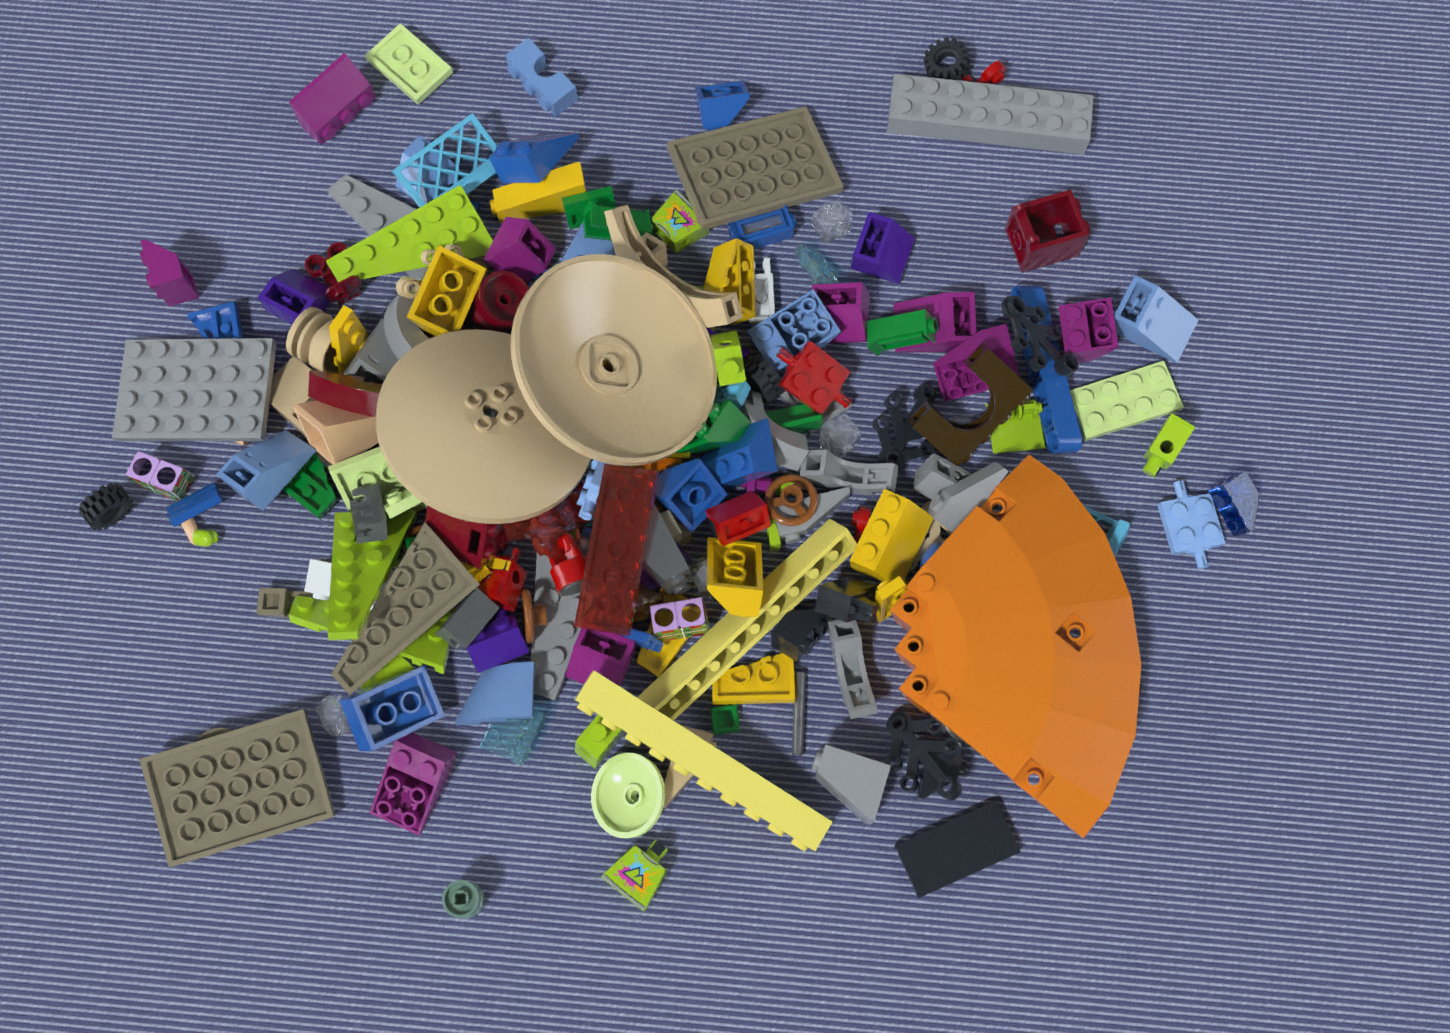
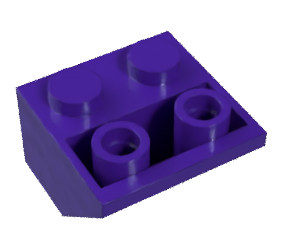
[850,212,915,284]
[257,269,331,325]
[467,608,529,673]

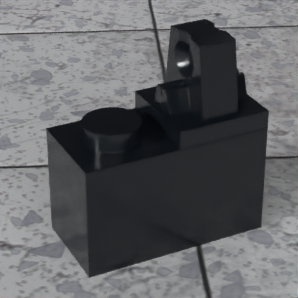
[815,576,878,623]

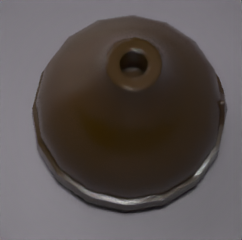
[621,582,664,624]

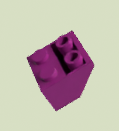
[483,217,557,283]
[139,239,199,307]
[811,282,870,343]
[1058,297,1118,363]
[565,621,637,687]

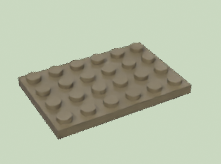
[666,106,844,230]
[139,709,336,868]

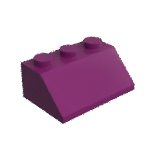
[289,53,375,145]

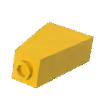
[490,162,586,224]

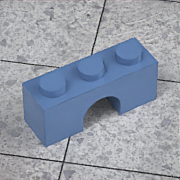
[506,38,578,117]

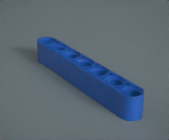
[1011,285,1082,454]

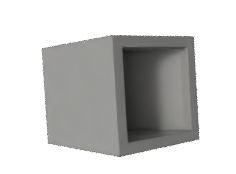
[811,745,891,825]

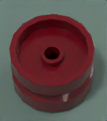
[468,270,530,334]

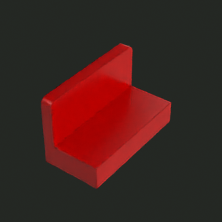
[705,491,771,546]

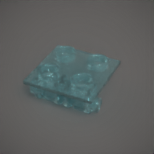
[479,709,546,766]

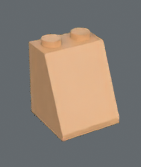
[293,400,378,464]

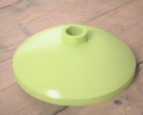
[591,753,665,838]

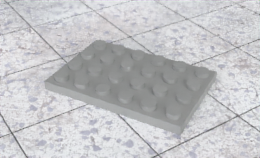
[112,338,277,441]

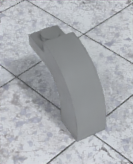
[384,286,429,360]
[740,390,809,471]
[800,450,898,496]
[828,620,878,719]

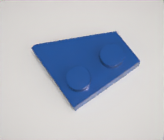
[187,301,243,339]

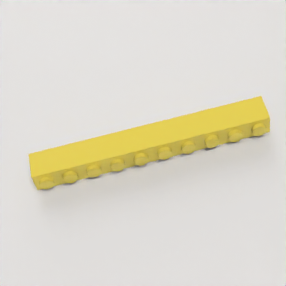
[637,519,857,721]
[574,671,832,852]

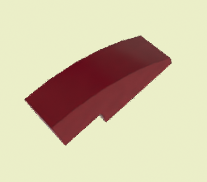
[308,370,382,417]

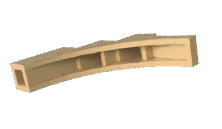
[604,205,742,328]

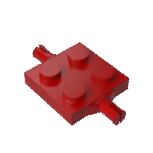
[776,341,852,415]

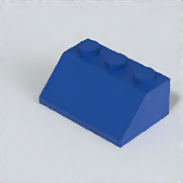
[701,419,778,490]

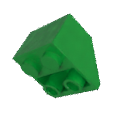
[676,400,751,454]

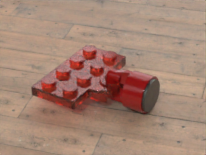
[502,480,599,596]

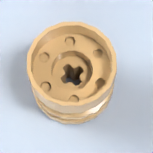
[286,307,339,373]

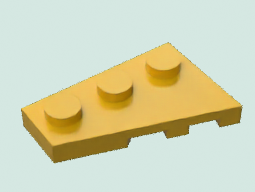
[329,305,369,374]
[875,576,909,623]
[637,588,701,678]
[712,653,795,705]

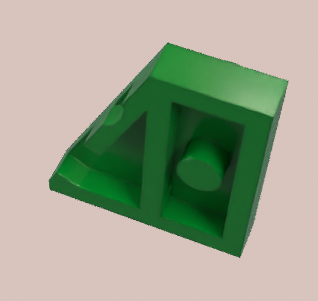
[282,451,338,520]

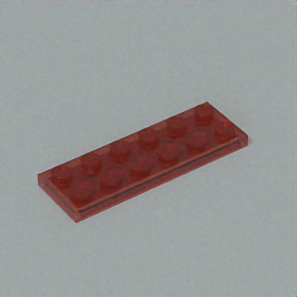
[574,464,659,636]

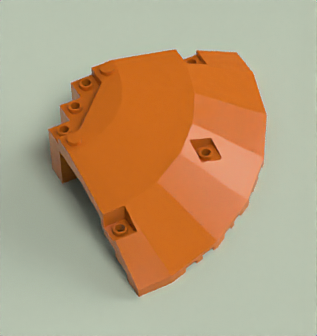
[890,455,1141,839]

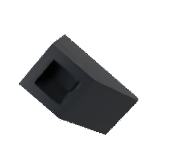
[771,609,829,662]

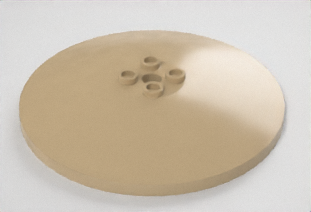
[511,254,717,466]
[376,329,590,524]

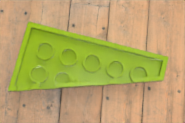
[326,185,493,282]
[327,510,417,640]
[289,596,456,674]

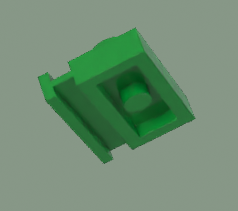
[562,186,616,230]

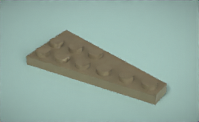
[331,523,480,696]

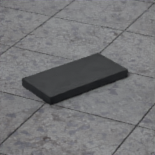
[894,800,1021,898]

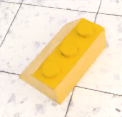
[406,245,486,336]
[850,489,934,582]
[707,537,763,618]

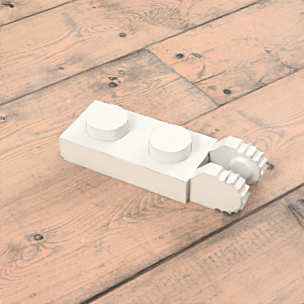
[749,257,775,326]

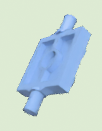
[577,459,611,520]
[1157,480,1226,569]

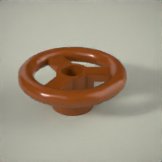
[764,474,818,526]
[522,589,547,643]

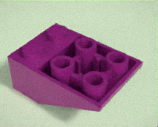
[893,292,977,353]
[933,324,1019,402]
[370,732,457,835]

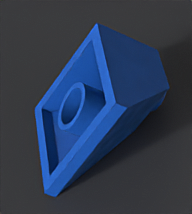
[695,80,750,131]
[647,459,727,533]

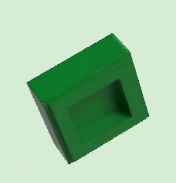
[710,704,740,736]

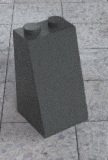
[596,486,694,596]

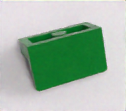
[766,404,823,433]

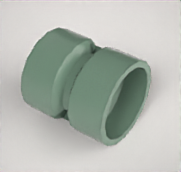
[442,880,485,919]

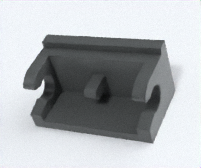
[350,483,388,544]
[435,588,500,650]

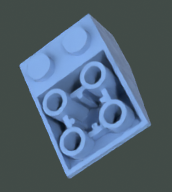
[1114,275,1199,364]
[747,290,841,379]
[216,430,316,511]

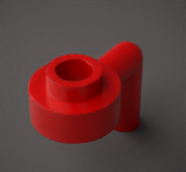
[961,60,1007,85]
[851,506,871,544]

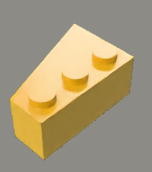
[703,238,756,326]

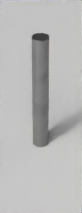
[792,672,806,756]

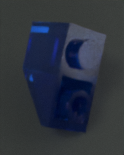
[1208,471,1259,537]

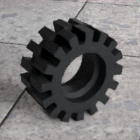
[924,37,970,81]
[744,354,785,404]
[78,482,134,531]

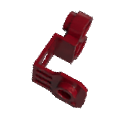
[305,242,362,306]

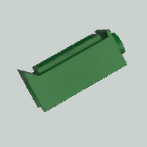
[582,199,653,241]
[867,309,938,356]

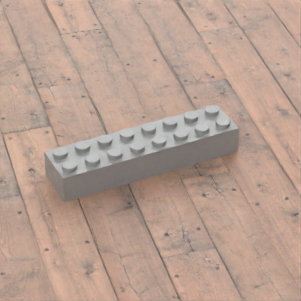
[886,74,1093,155]

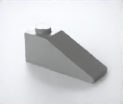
[914,453,998,510]
[927,462,1008,532]
[774,487,851,544]

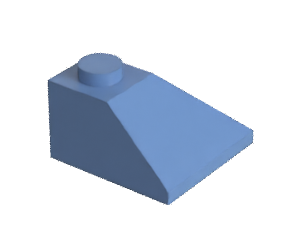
[395,135,462,204]

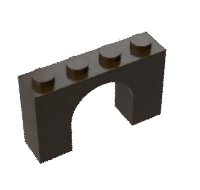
[908,342,1033,466]

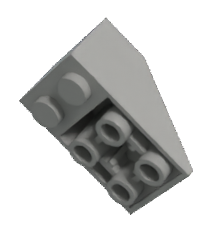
[343,319,398,384]

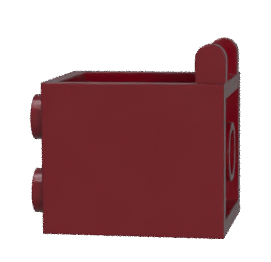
[1005,189,1090,273]
[425,506,510,569]

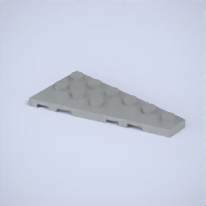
[327,174,428,280]
[531,524,614,702]

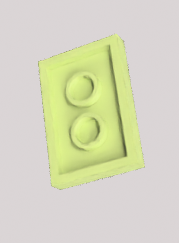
[365,24,453,105]

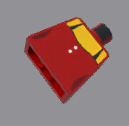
[477,545,527,612]

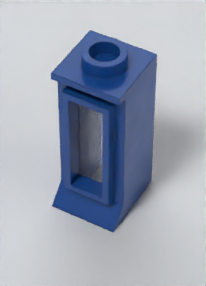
[728,205,797,249]

